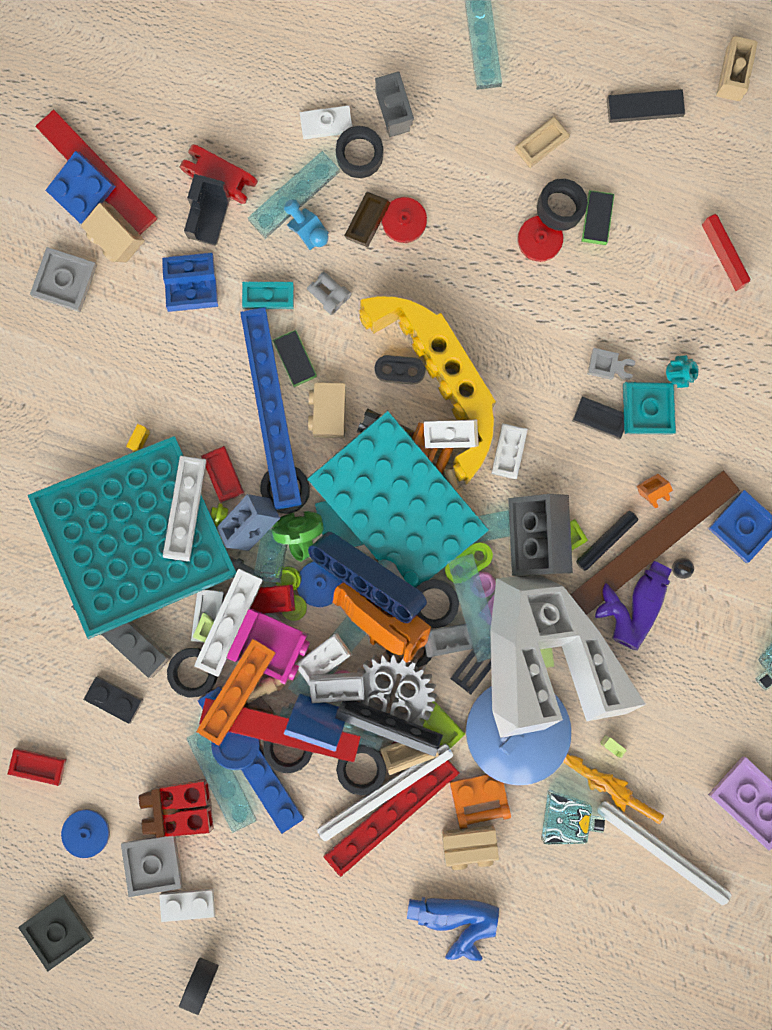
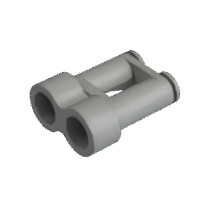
[307,271,352,315]

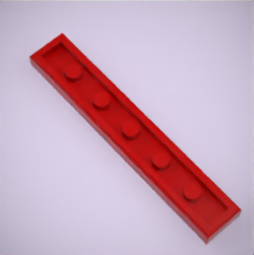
[35,109,157,235]
[199,698,361,762]
[323,760,460,877]

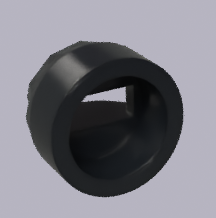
[672,558,694,579]

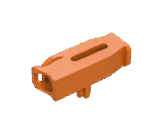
[333,582,431,663]

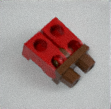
[138,778,214,838]

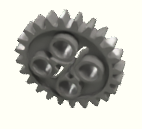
[355,652,437,726]

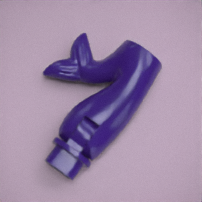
[595,561,672,651]

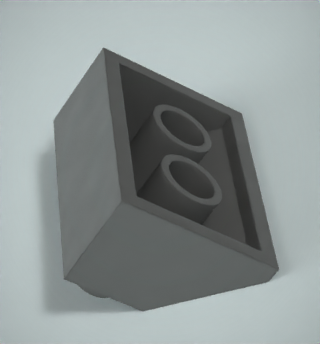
[508,494,573,576]

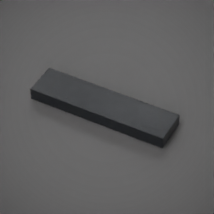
[335,700,443,757]

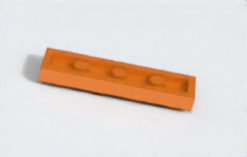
[196,639,276,746]

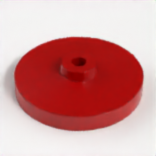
[382,197,427,243]
[518,216,564,262]

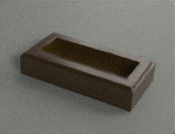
[344,191,390,247]

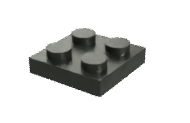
[18,894,94,972]

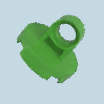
[271,511,324,561]

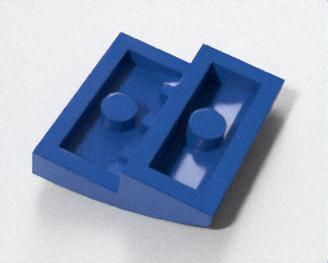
[162,253,218,312]
[284,694,345,751]

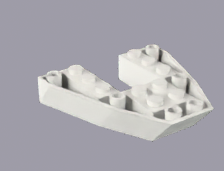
[490,575,646,738]

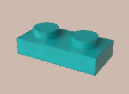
[242,282,294,309]

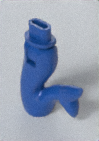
[407,897,499,961]

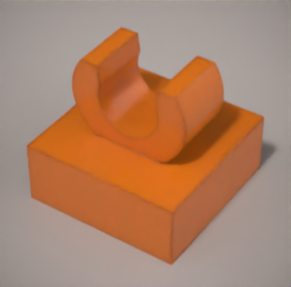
[636,474,673,508]

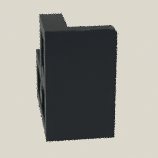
[184,174,230,246]

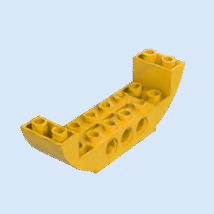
[358,296,496,485]

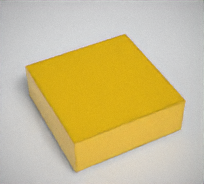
[126,423,150,452]

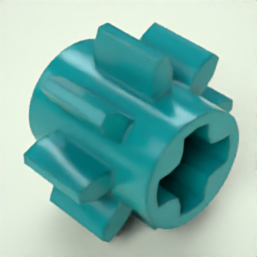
[666,355,699,388]

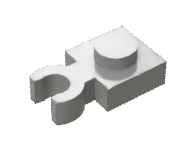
[587,348,635,380]

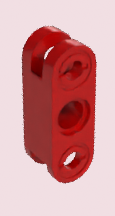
[179,144,258,204]

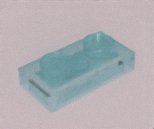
[254,530,288,583]

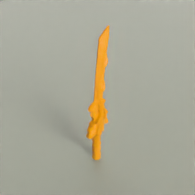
[563,753,664,824]

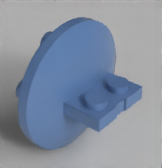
[466,686,571,785]

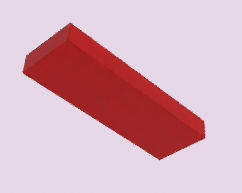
[702,214,751,291]

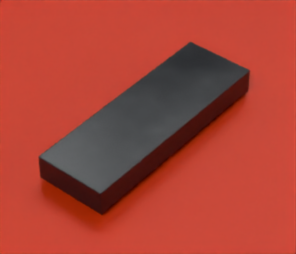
[607,89,685,123]

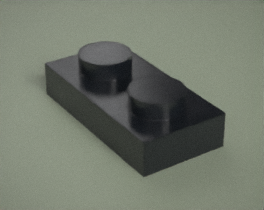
[83,676,143,724]

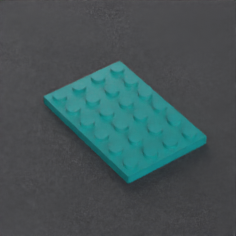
[307,410,489,588]

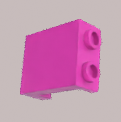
[226,608,310,684]

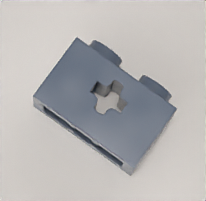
[217,494,280,551]

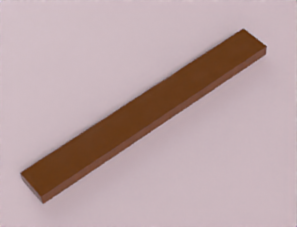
[570,470,740,615]

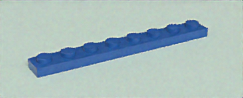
[240,307,302,510]

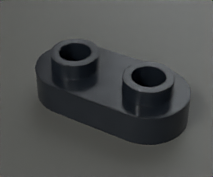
[374,355,426,385]

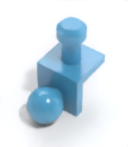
[284,199,329,250]

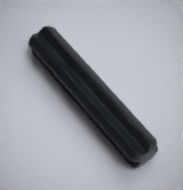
[576,511,639,571]

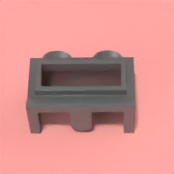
[375,71,414,138]

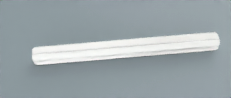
[317,744,453,841]
[597,800,732,905]

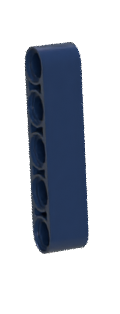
[308,531,427,623]

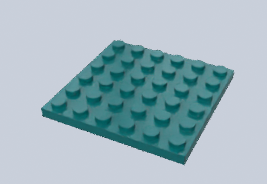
[27,436,236,639]

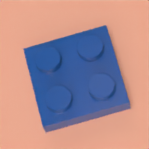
[45,151,116,224]
[708,490,772,563]

